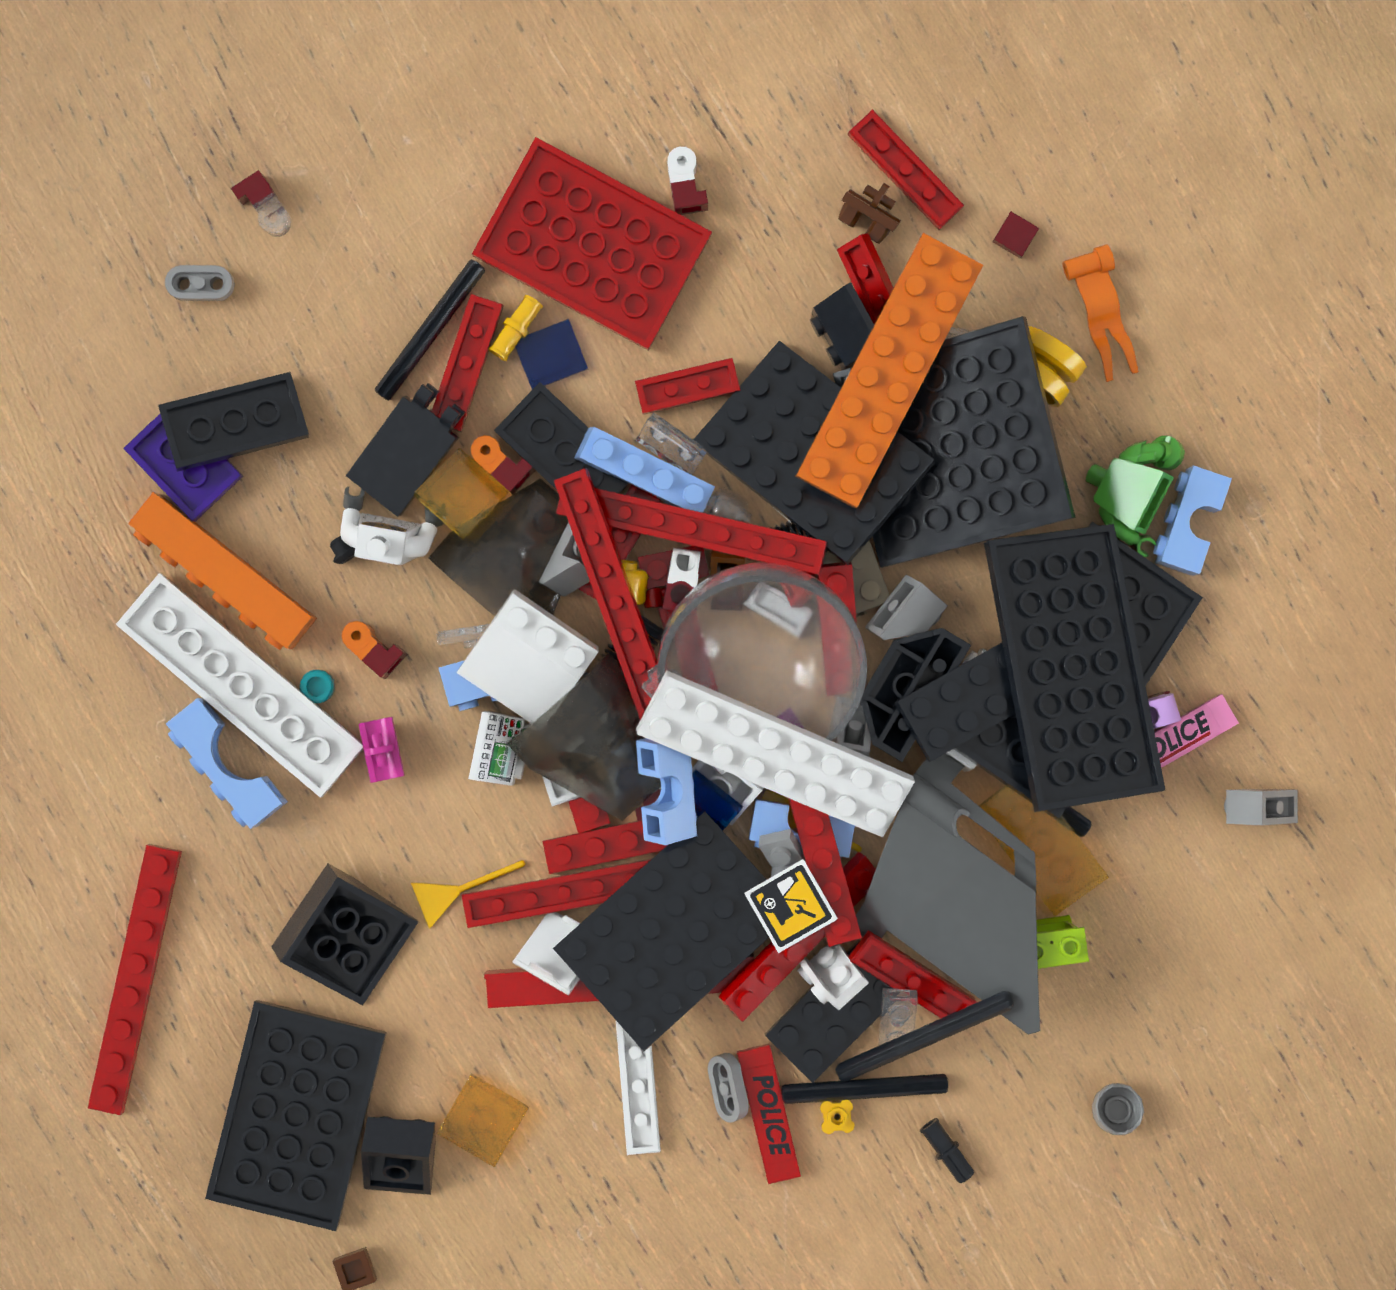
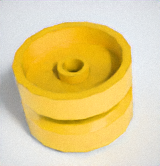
[1028,326,1087,407]

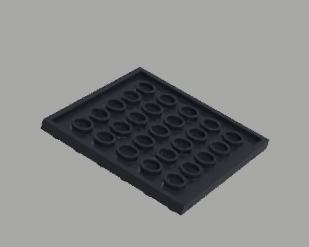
[833,316,1076,568]

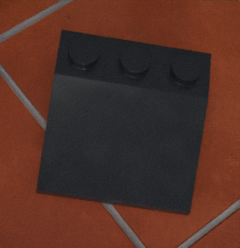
[271,863,418,1006]

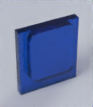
[515,319,588,390]
[692,769,744,831]

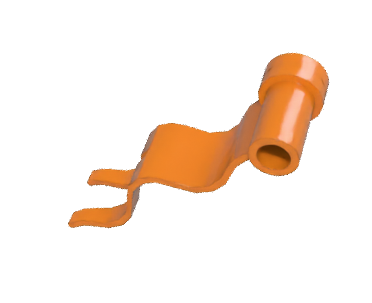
[1062,244,1139,382]

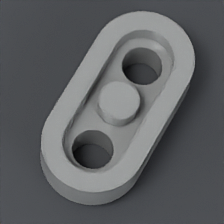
[165,265,235,301]
[708,1053,749,1123]

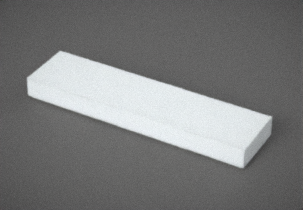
[616,1021,661,1155]

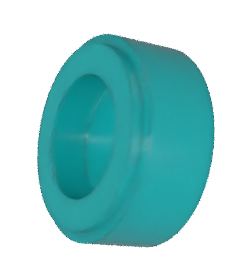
[300,670,335,703]

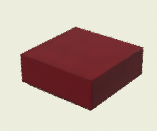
[992,211,1039,259]

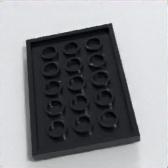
[693,341,935,566]
[553,812,769,1051]
[205,1000,387,1231]

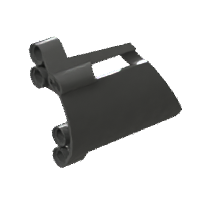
[856,753,1040,1035]

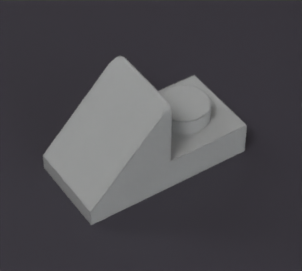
[539,522,590,597]
[758,829,806,877]

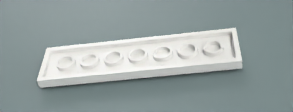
[116,573,363,798]
[636,670,915,837]

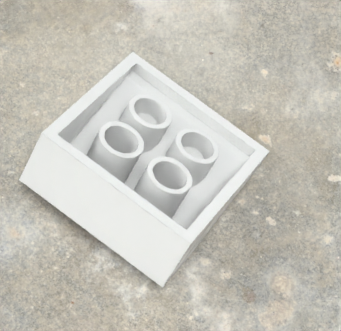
[457,589,599,730]

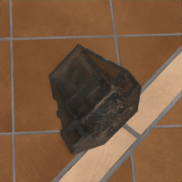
[428,479,568,616]
[507,652,661,821]

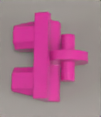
[359,717,405,783]

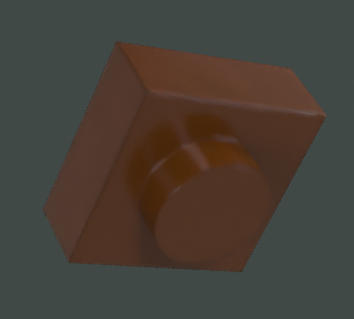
[332,1247,377,1290]

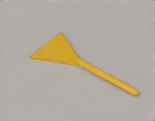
[411,860,525,929]

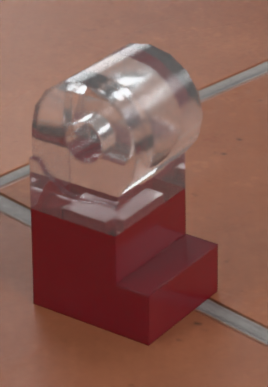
[231,170,291,237]

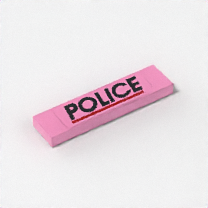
[1154,694,1239,768]

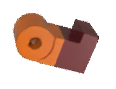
[471,435,536,495]
[342,621,408,679]

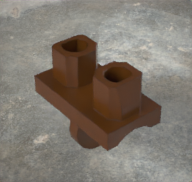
[838,183,901,244]

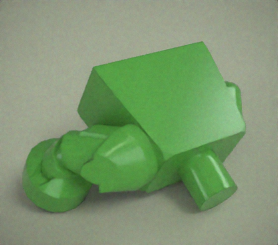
[1086,436,1185,557]

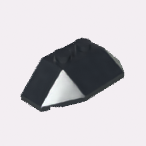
[859,628,971,762]

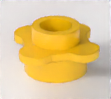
[820,1100,855,1134]

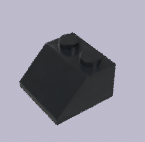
[810,282,874,370]
[361,1116,436,1195]

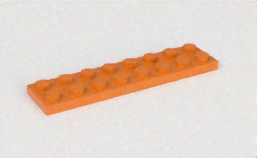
[795,233,983,508]

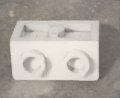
[797,944,869,1010]

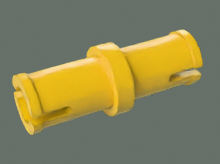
[488,294,543,361]

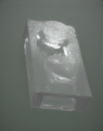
[635,412,708,475]
[878,989,918,1045]

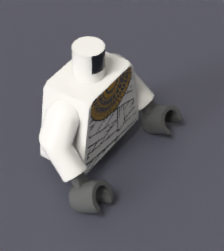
[340,487,445,565]

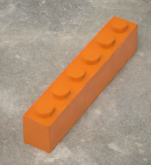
[128,492,317,650]

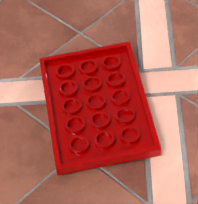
[472,137,712,351]

